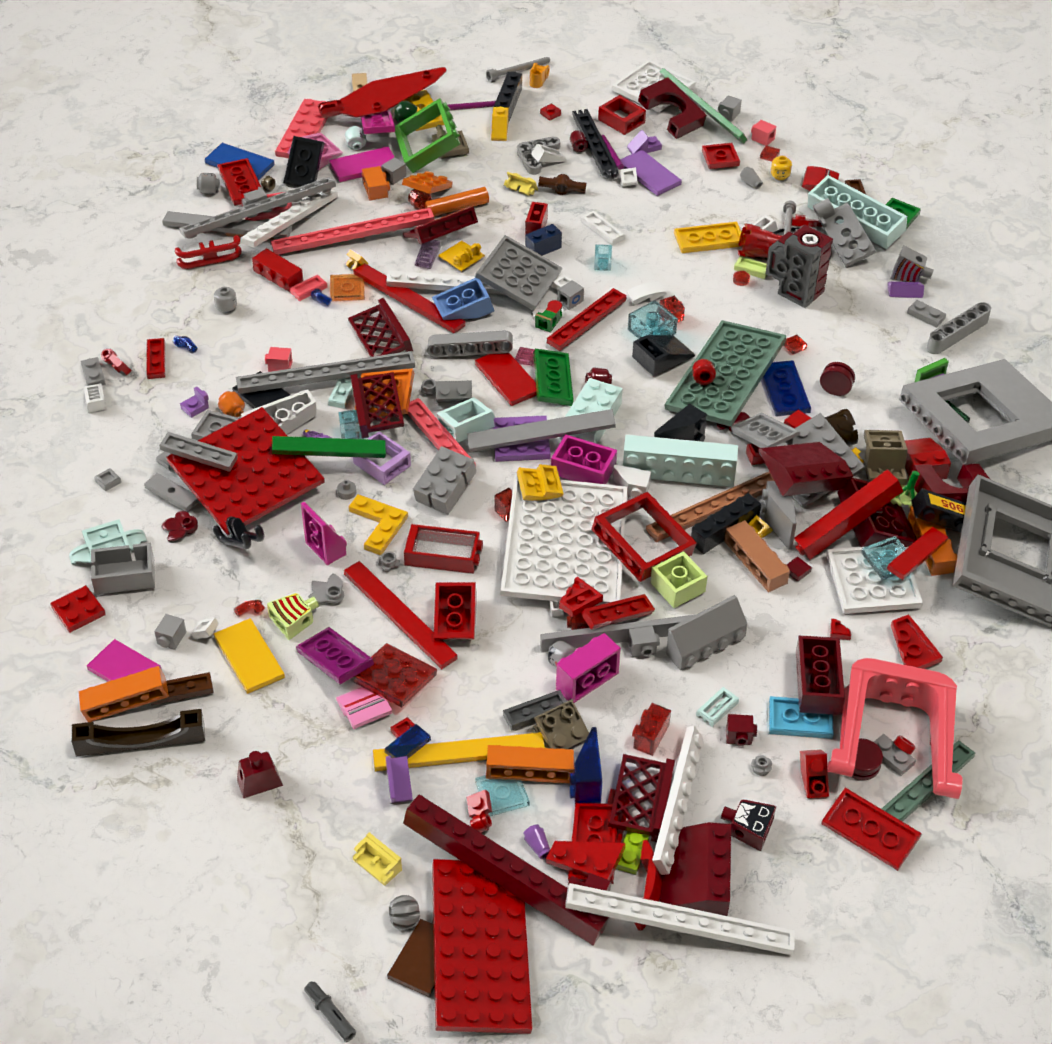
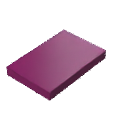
[86,639,162,682]

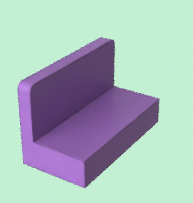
[385,756,413,803]

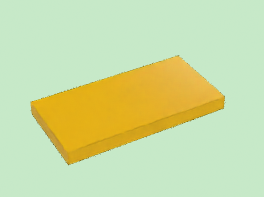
[674,222,741,254]
[213,618,285,694]

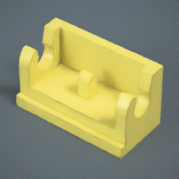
[353,832,402,886]

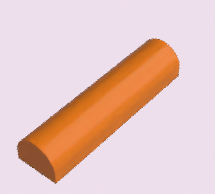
[425,187,489,217]

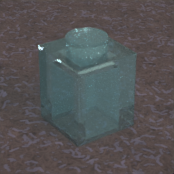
[594,244,612,271]
[338,410,360,439]

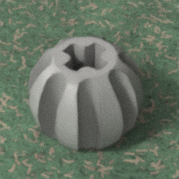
[389,895,420,930]

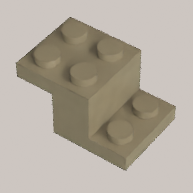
[864,430,908,485]

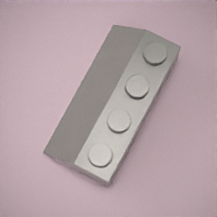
[666,595,747,670]

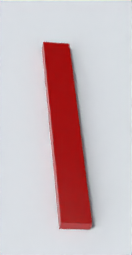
[353,263,466,333]
[344,561,458,669]

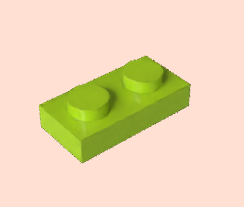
[616,831,650,875]

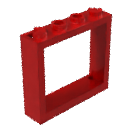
[591,491,697,582]

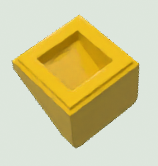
[749,515,773,539]

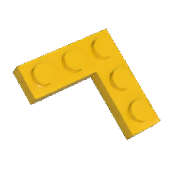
[349,494,408,555]

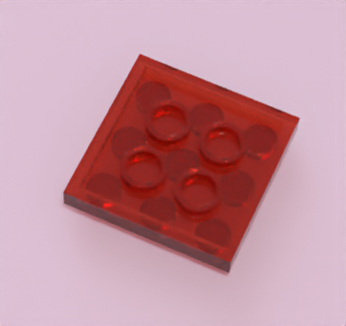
[350,643,437,708]

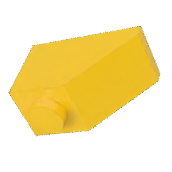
[491,107,509,141]

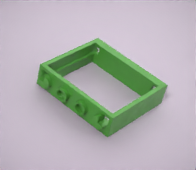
[395,98,460,173]

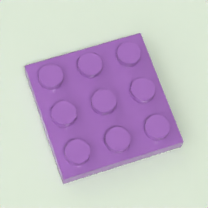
[493,416,551,462]

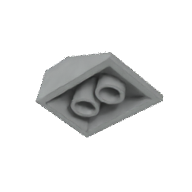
[761,481,797,549]

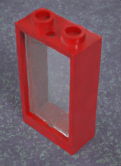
[404,524,483,574]

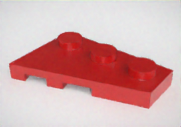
[891,614,943,669]
[546,841,626,881]

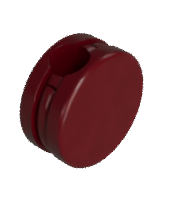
[820,362,856,396]
[852,738,883,780]

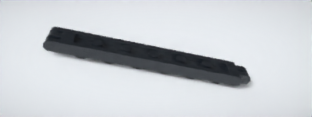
[572,109,618,179]

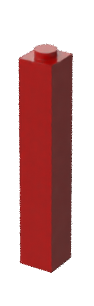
[794,469,903,560]

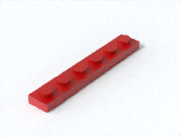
[547,288,626,351]

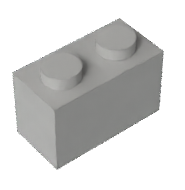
[436,380,472,403]

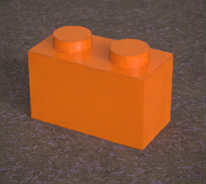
[362,166,390,201]

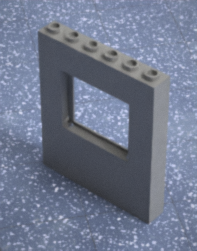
[899,359,1052,465]
[953,475,1052,628]

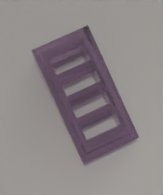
[415,240,441,269]

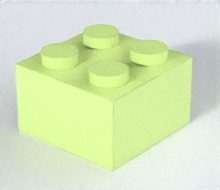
[650,551,708,608]

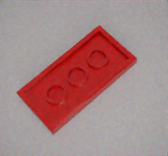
[217,158,262,206]
[475,353,537,406]
[821,787,922,871]
[568,803,619,884]

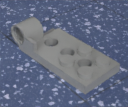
[813,198,876,268]
[731,412,800,448]

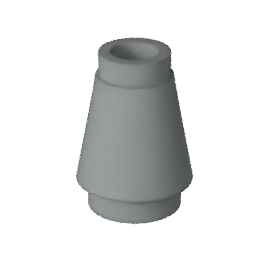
[740,167,763,189]

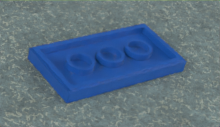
[205,142,275,180]

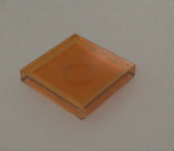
[330,274,365,301]

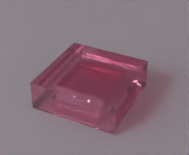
[515,347,534,366]

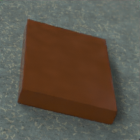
[387,919,435,997]

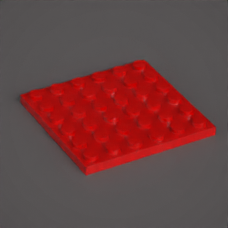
[166,407,325,535]

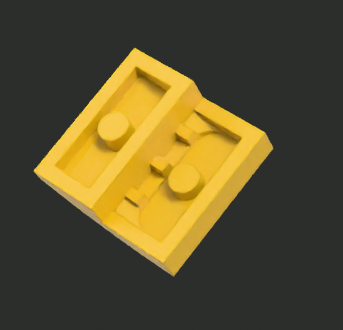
[516,464,564,501]

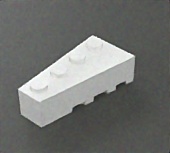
[241,389,317,435]

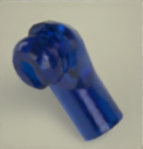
[311,288,332,306]

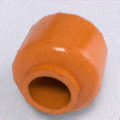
[218,391,245,418]

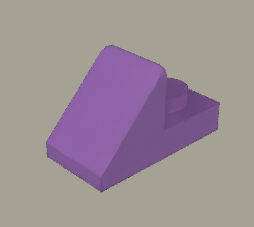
[627,130,662,154]

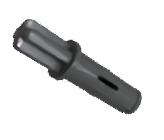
[304,981,356,1042]

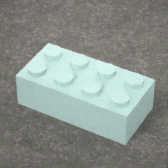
[560,378,623,444]

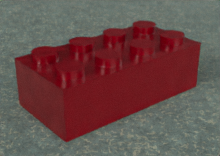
[796,635,845,715]

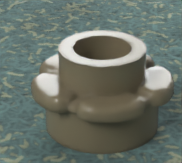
[261,175,276,191]

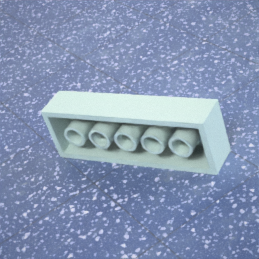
[808,175,907,249]
[623,435,738,487]

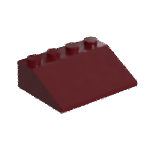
[759,442,854,497]
[837,478,917,547]
[660,822,731,916]

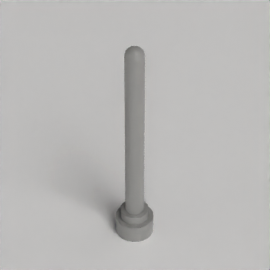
[486,57,550,82]
[783,200,796,234]

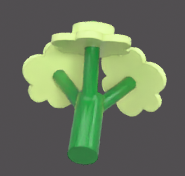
[890,471,920,508]

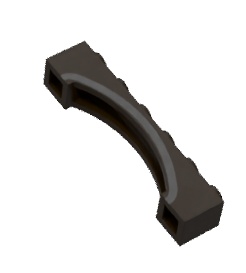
[71,709,205,757]

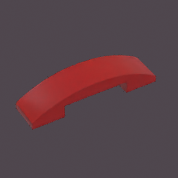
[634,840,662,931]

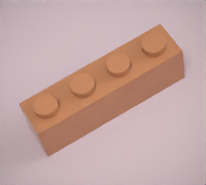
[724,520,790,593]

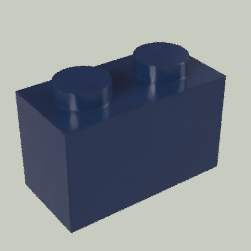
[525,224,562,256]

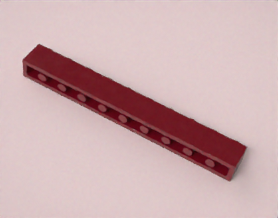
[403,794,610,946]

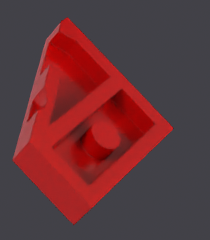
[791,214,822,227]
[559,577,603,618]

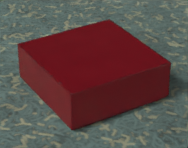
[786,556,812,581]

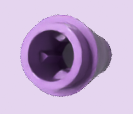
[523,824,550,859]

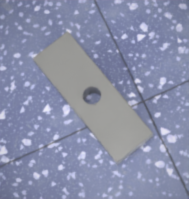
[144,473,199,512]

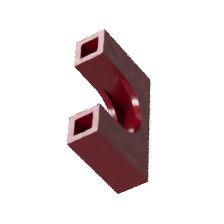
[638,77,707,139]
[908,464,991,503]

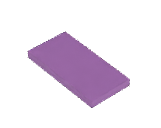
[620,150,682,196]

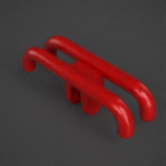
[174,235,242,269]

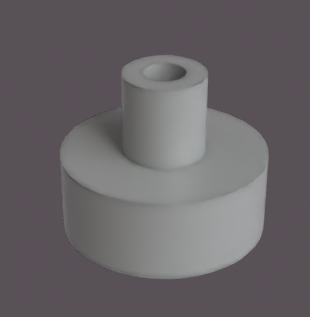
[337,480,357,500]

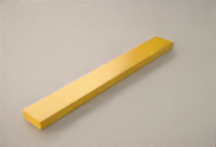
[373,732,545,772]

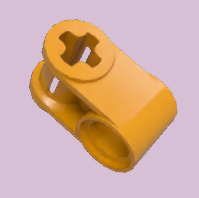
[530,63,550,88]

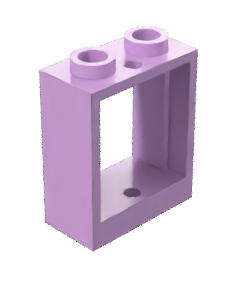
[353,431,411,485]

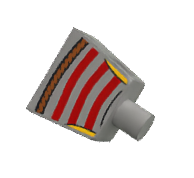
[890,245,934,282]

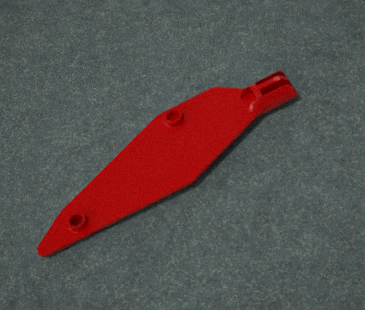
[318,67,447,118]

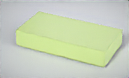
[734,256,767,279]

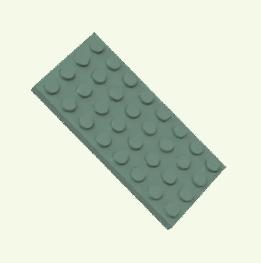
[664,320,786,426]

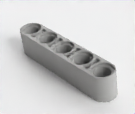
[927,302,991,354]
[427,330,513,357]

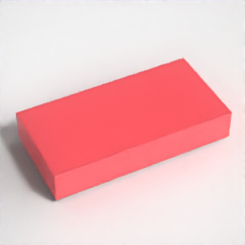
[290,275,328,301]

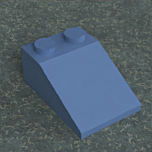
[432,278,494,320]

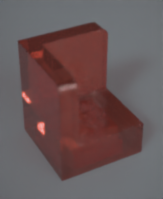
[494,488,512,522]

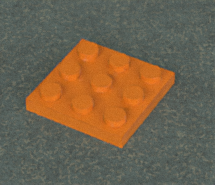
[354,368,415,418]

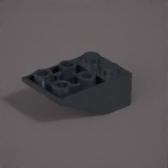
[632,335,695,377]

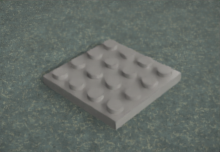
[475,235,562,311]
[759,413,865,508]

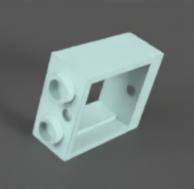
[437,397,495,443]

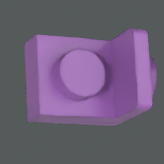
[180,386,209,418]

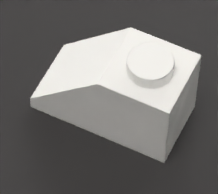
[613,465,651,498]

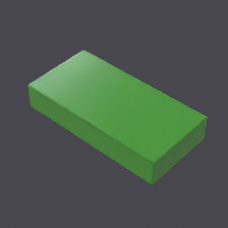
[915,358,949,382]

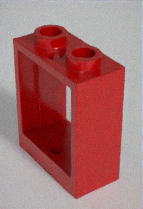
[598,95,646,135]

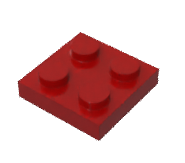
[702,143,740,169]
[50,585,106,633]

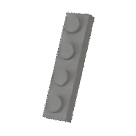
[159,432,238,472]

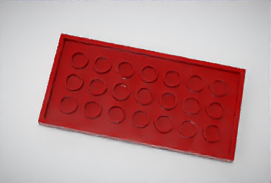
[432,859,532,1034]

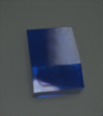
[569,727,602,804]

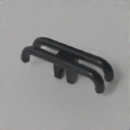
[213,516,265,549]

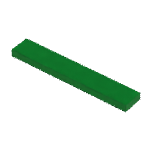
[272,436,386,458]

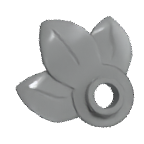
[308,573,344,604]

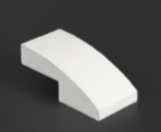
[627,281,666,306]

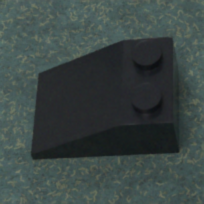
[654,404,707,442]

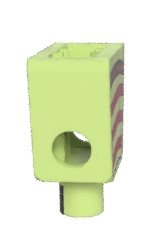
[267,593,319,640]

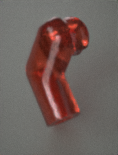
[234,599,265,617]

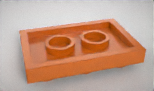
[402,171,453,194]

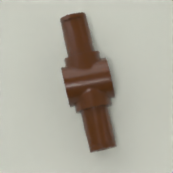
[538,174,587,195]

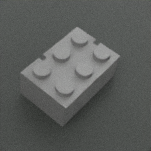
[413,446,476,515]
[91,543,155,595]

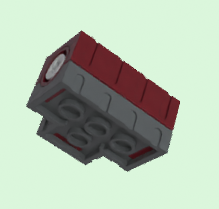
[766,225,833,308]

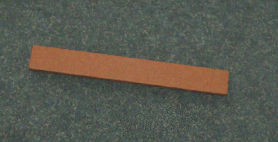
[646,471,774,543]

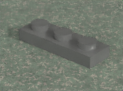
[503,690,567,731]

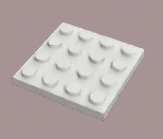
[612,60,696,113]
[826,544,923,614]

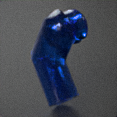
[172,335,198,353]

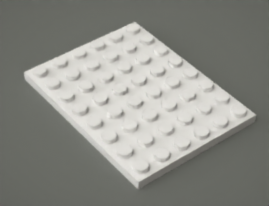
[500,475,627,606]

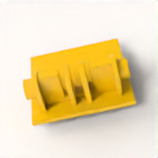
[438,241,485,271]

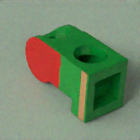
[535,300,562,332]

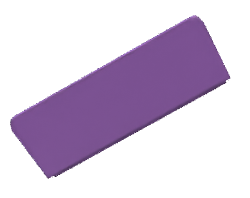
[887,281,924,298]

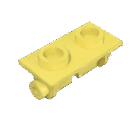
[504,172,538,196]

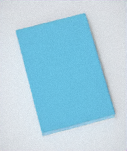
[769,696,834,739]

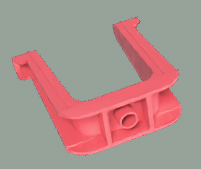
[827,658,963,799]

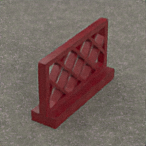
[403,206,478,244]
[348,297,413,357]
[350,372,404,439]
[608,754,675,842]

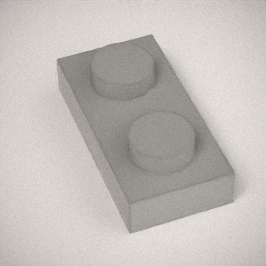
[907,300,946,328]
[81,357,106,386]
[874,734,916,776]

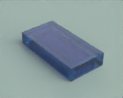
[385,724,431,759]

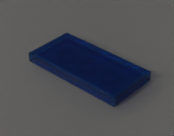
[762,360,811,416]

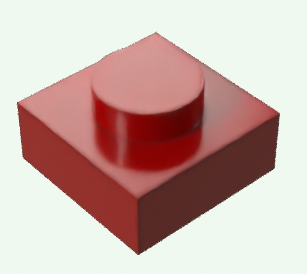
[540,103,561,121]

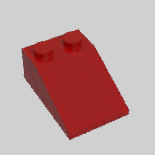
[905,438,951,479]
[434,582,477,639]

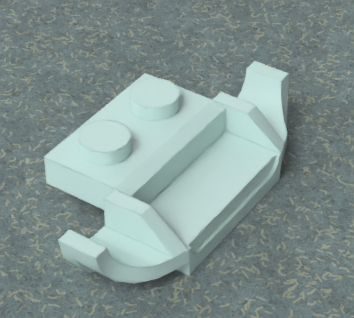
[69,519,147,564]

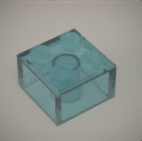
[628,300,678,339]

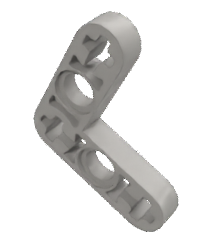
[517,137,560,175]

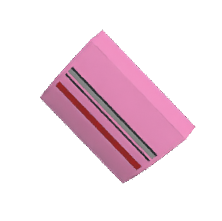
[336,682,392,730]

